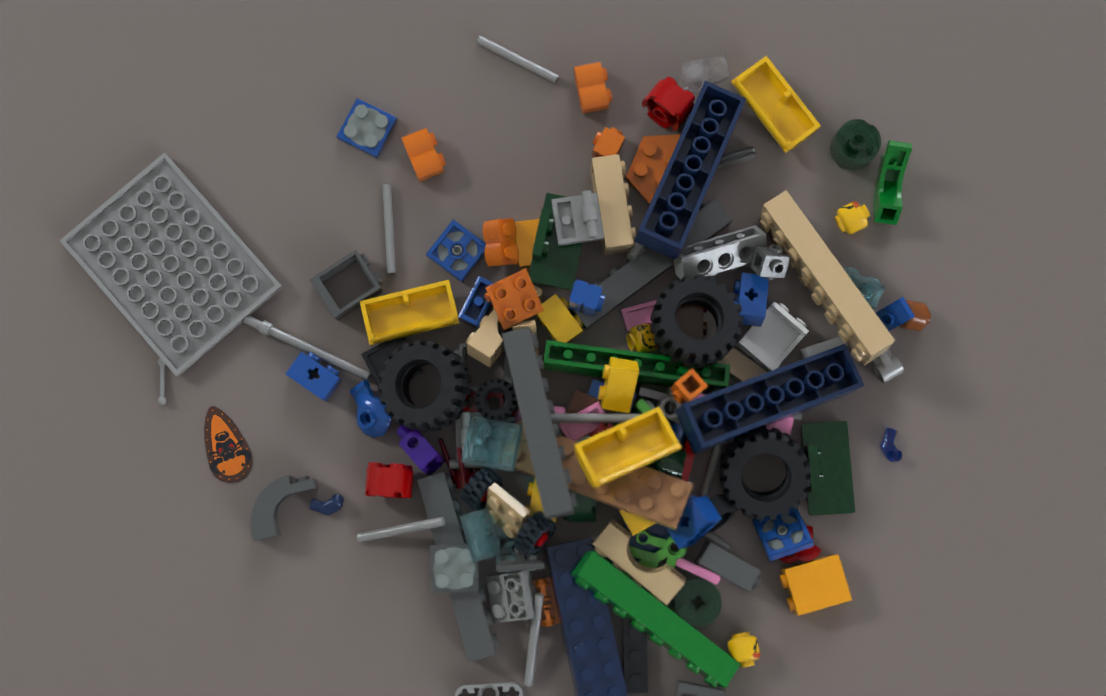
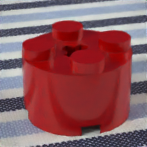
[642,76,695,131]
[365,462,414,499]

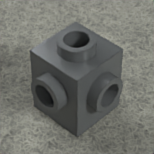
[751,245,790,280]

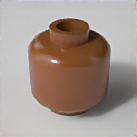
[899,300,931,331]

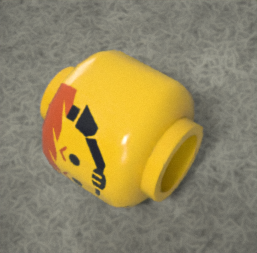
[834,201,870,235]
[626,323,659,353]
[727,632,761,668]

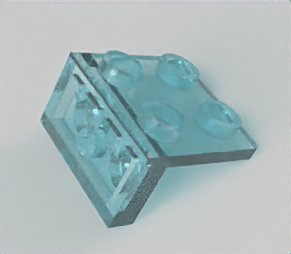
[842,267,886,311]
[461,416,523,472]
[460,508,501,562]

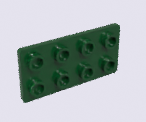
[529,193,582,290]
[801,421,855,516]

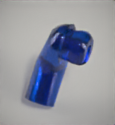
[880,428,902,462]

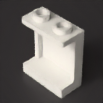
[736,302,809,372]

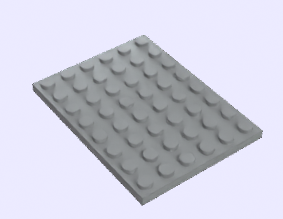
[59,152,283,377]

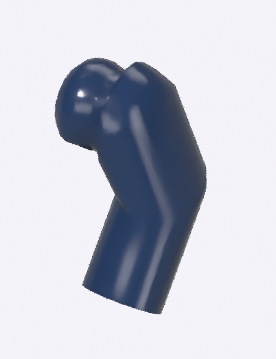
[309,494,344,515]

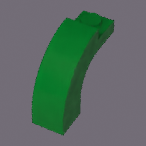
[873,140,912,225]

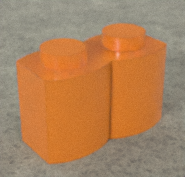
[574,62,612,114]
[401,128,446,182]
[482,218,519,267]

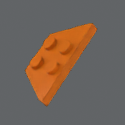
[626,134,681,204]

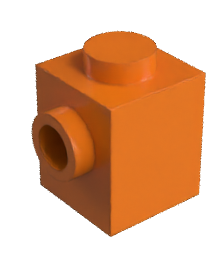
[592,127,625,157]
[670,368,708,404]

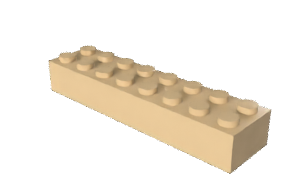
[759,190,895,365]

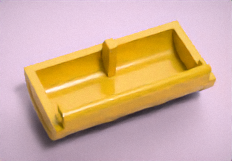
[731,56,821,153]
[360,280,460,345]
[574,407,682,488]

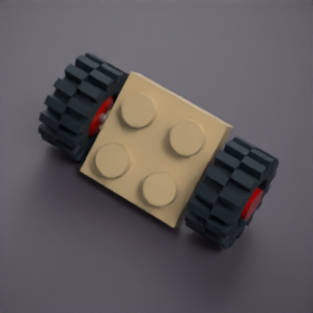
[461,467,557,557]

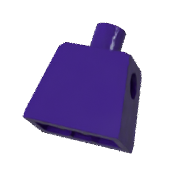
[396,425,446,476]

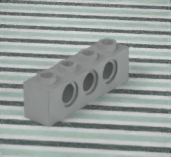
[674,225,767,279]

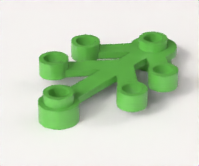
[622,530,687,594]

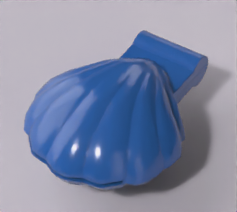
[350,380,392,438]

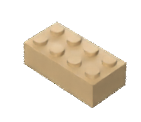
[590,154,636,256]

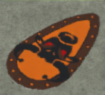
[204,406,253,483]

